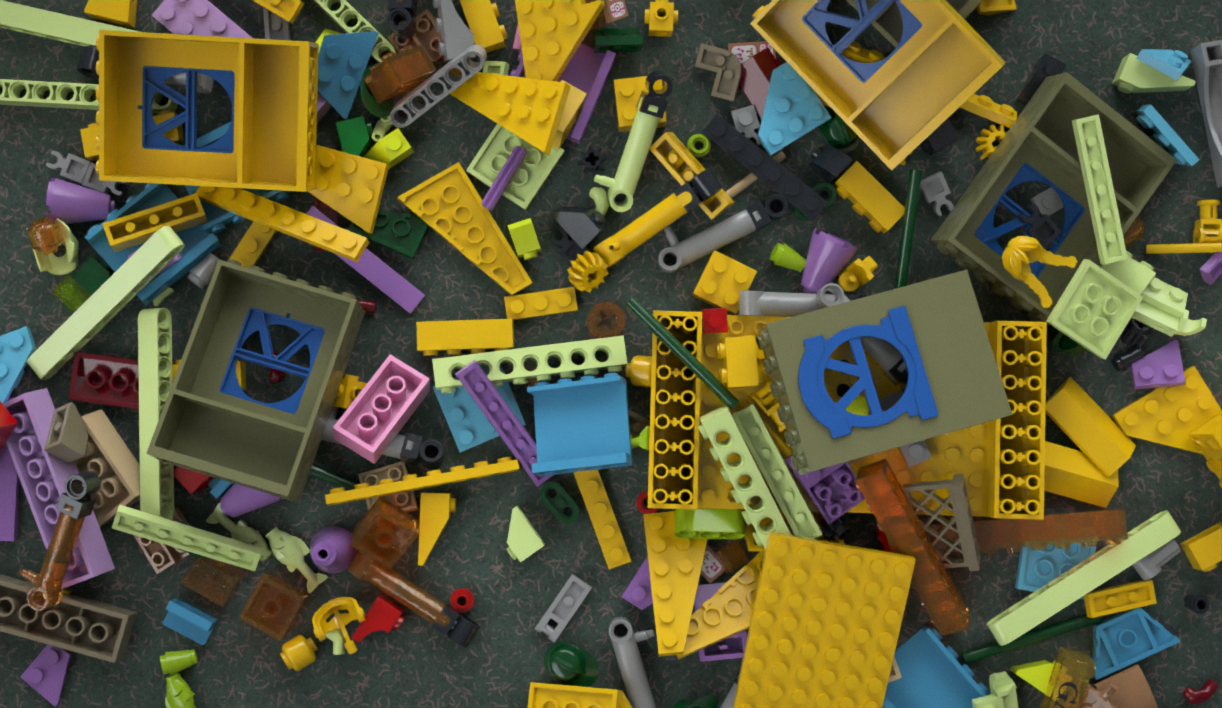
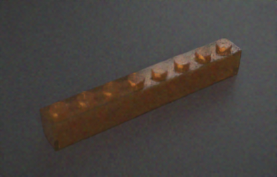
[855,459,971,636]
[925,509,1128,558]

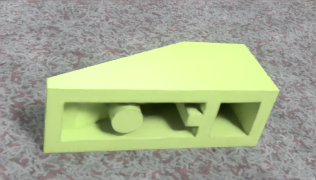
[1112,53,1196,94]

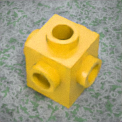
[644,0,678,37]
[333,374,367,409]

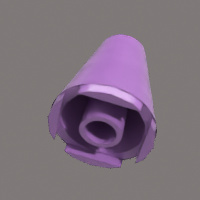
[46,178,116,226]
[801,227,858,294]
[220,484,283,517]
[310,525,358,573]

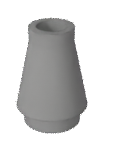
[187,253,219,289]

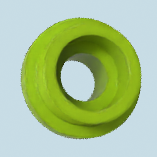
[687,134,711,158]

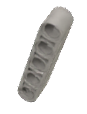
[390,44,487,128]

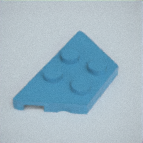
[318,31,379,119]
[1092,607,1180,680]

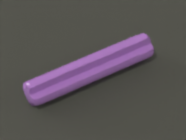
[481,146,527,211]

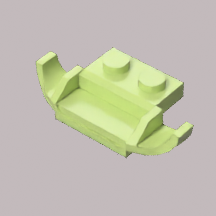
[1131,278,1207,337]
[972,671,1018,708]

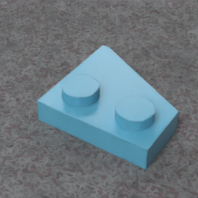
[1136,49,1192,81]

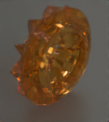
[587,302,625,338]

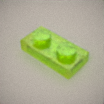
[52,275,92,312]

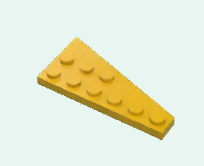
[450,69,571,155]
[308,145,390,234]
[397,162,533,296]
[643,511,708,657]
[677,552,765,660]

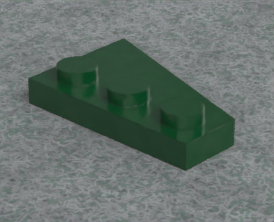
[348,210,429,260]

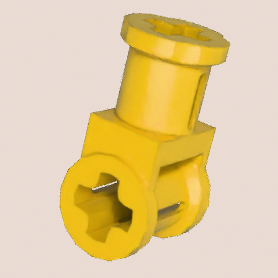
[1193,200,1222,243]
[749,380,786,432]

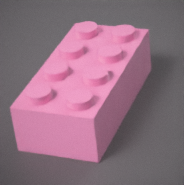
[333,355,430,464]

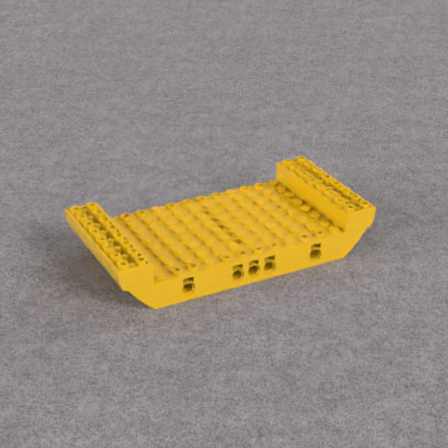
[648,310,1047,520]

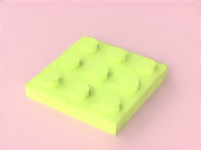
[466,124,565,210]
[1046,259,1143,360]

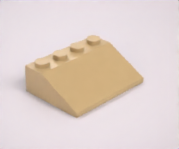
[74,409,140,527]

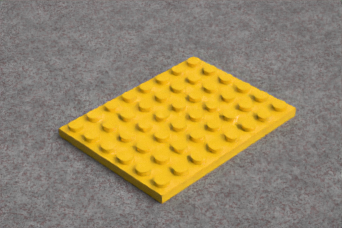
[732,532,916,708]

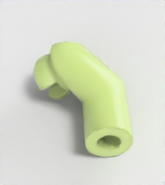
[372,115,393,142]
[589,187,610,216]
[326,628,345,655]

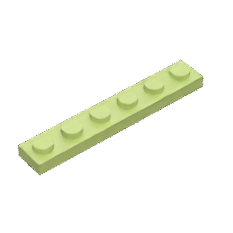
[1072,114,1128,265]
[732,403,823,539]
[112,505,263,571]

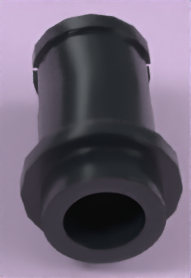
[1111,345,1144,371]
[1184,594,1209,614]

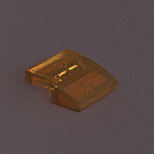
[181,557,246,608]

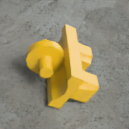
[838,256,878,292]

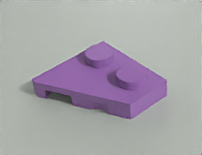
[1131,340,1185,389]
[21,644,72,707]

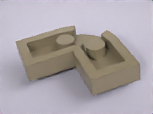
[695,43,742,102]

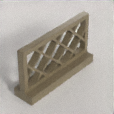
[903,474,981,571]

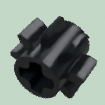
[578,145,607,176]
[1120,319,1151,347]
[821,514,851,542]

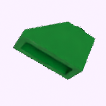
[336,116,374,157]

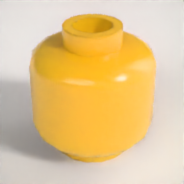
[626,355,652,387]
[280,635,318,671]

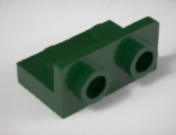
[593,28,643,53]

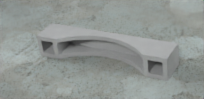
[433,0,476,62]
[1190,40,1222,188]

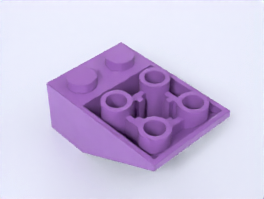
[785,454,868,525]
[694,582,747,662]

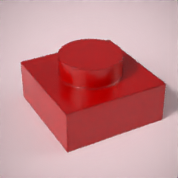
[701,308,728,334]

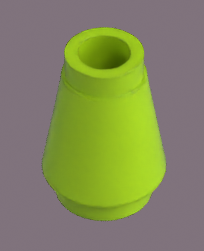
[770,243,806,272]
[160,649,198,675]

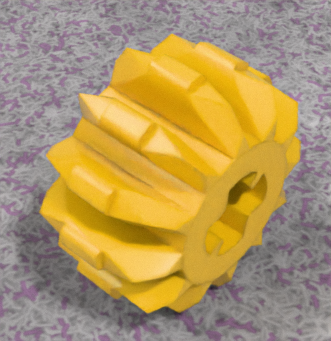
[975,125,1009,160]
[567,251,609,293]

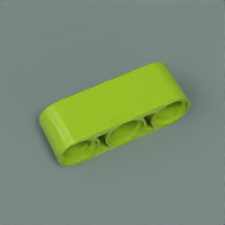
[675,508,745,540]

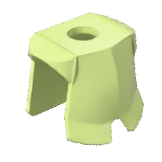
[27,219,79,275]

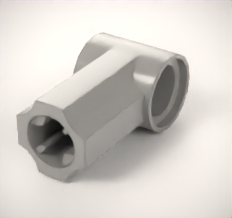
[1132,539,1181,581]

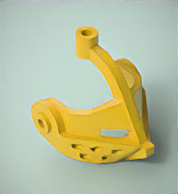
[312,597,366,654]

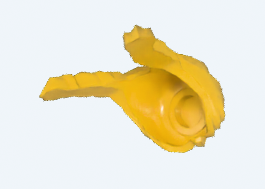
[1002,236,1078,308]

